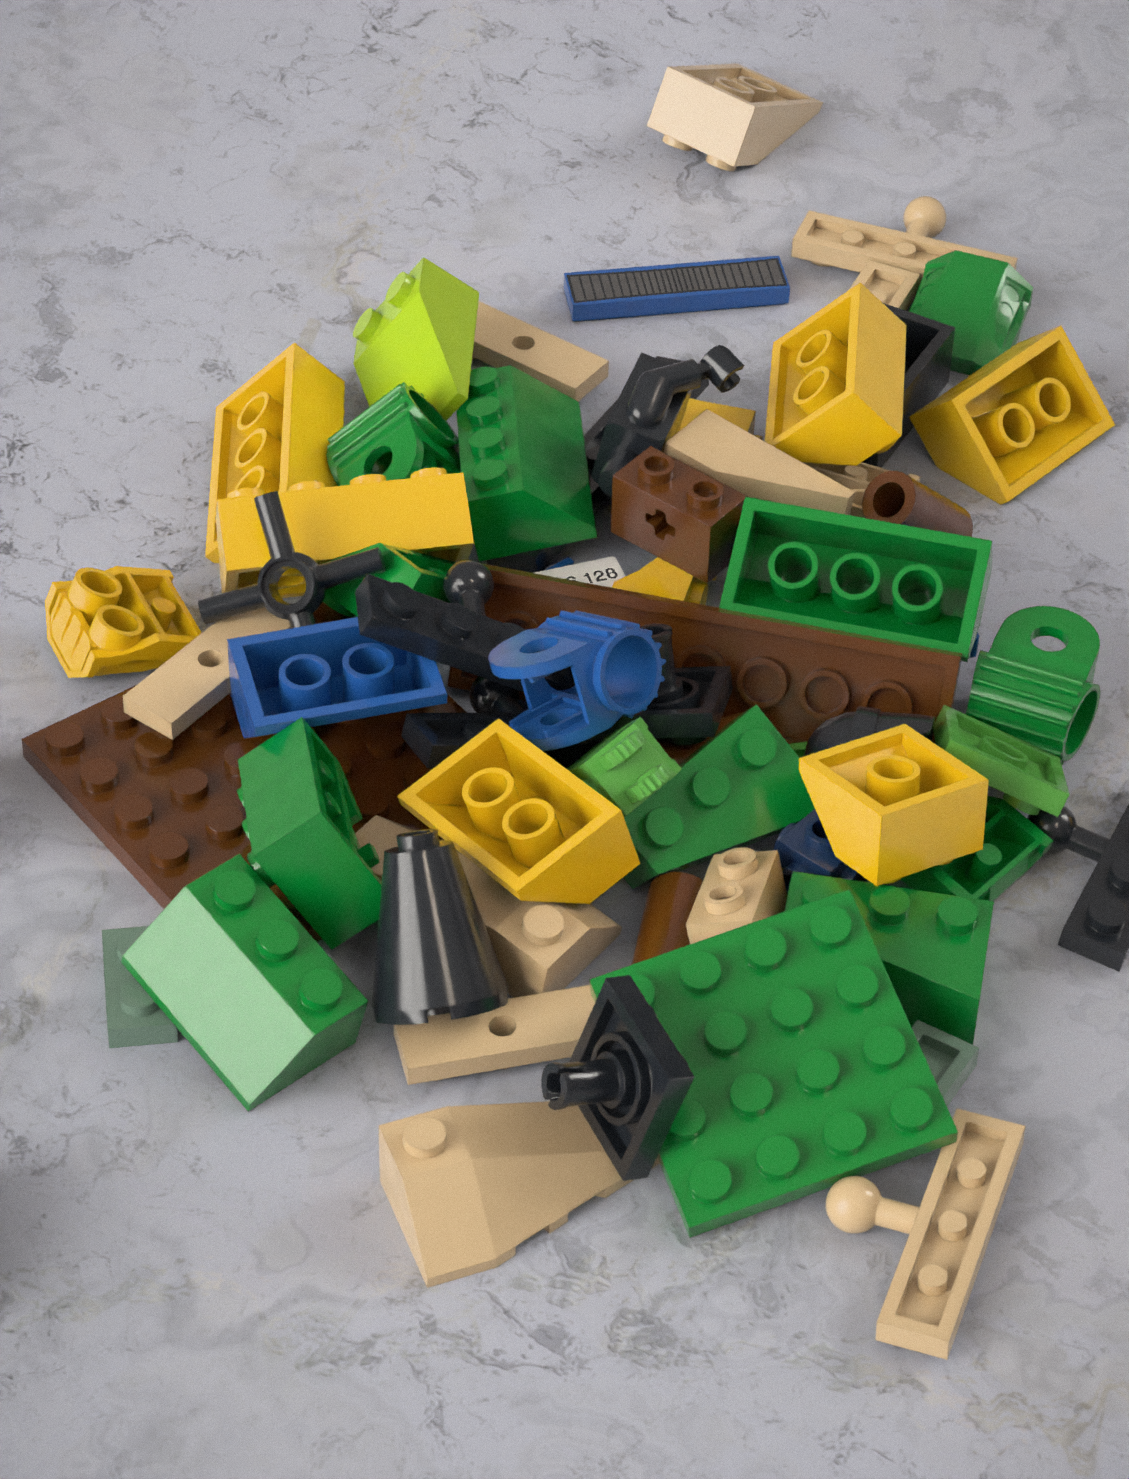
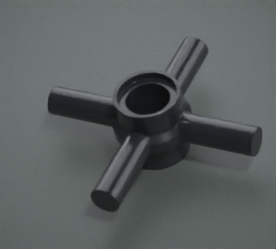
[198,491,386,628]

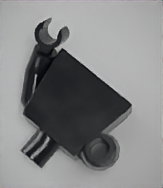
[591,345,744,507]

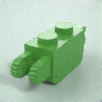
[567,717,681,817]

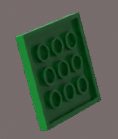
[589,889,958,1238]

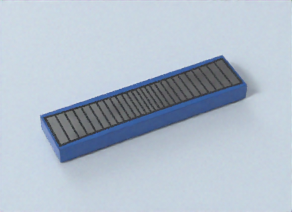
[564,255,790,322]

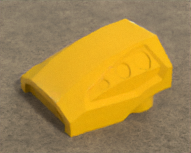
[45,566,202,678]

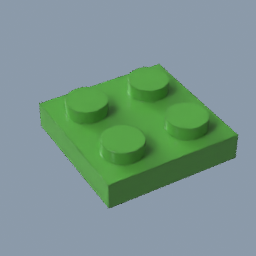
[933,705,1070,817]

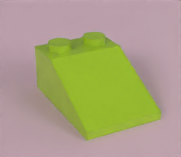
[353,257,479,421]

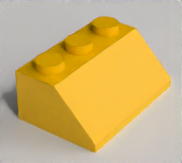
[764,282,907,466]
[909,325,1115,505]
[397,718,640,904]

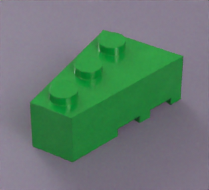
[623,705,815,889]
[237,717,382,950]
[784,871,994,1045]

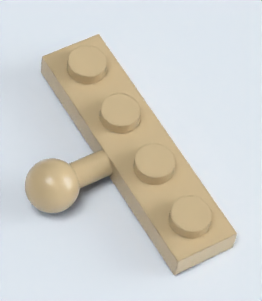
[791,196,1018,285]
[826,1108,1025,1360]

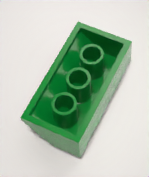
[456,365,597,562]
[719,497,992,662]

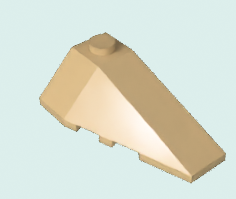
[355,815,622,998]
[378,1101,660,1288]

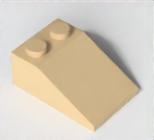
[647,64,823,171]

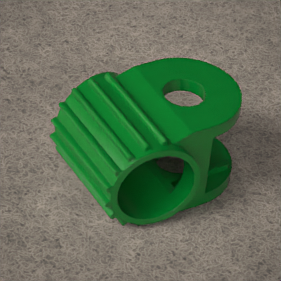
[327,382,461,486]
[965,606,1100,765]

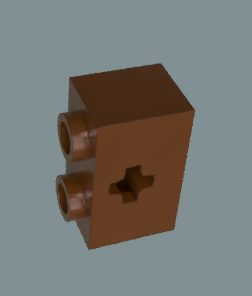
[611,446,748,583]

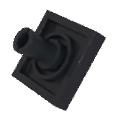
[586,623,733,745]
[541,975,695,1181]

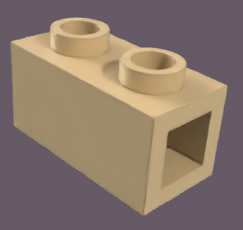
[686,848,788,944]

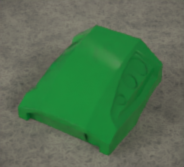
[908,250,1033,375]
[900,795,1053,901]

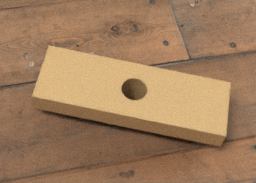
[472,301,609,401]
[123,607,291,740]
[393,985,595,1085]

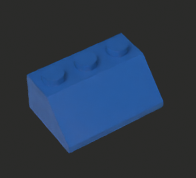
[227,617,447,738]

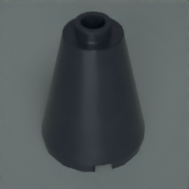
[372,829,508,1025]

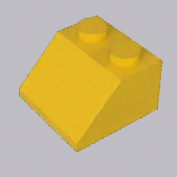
[799,724,989,886]

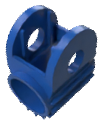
[488,610,666,751]

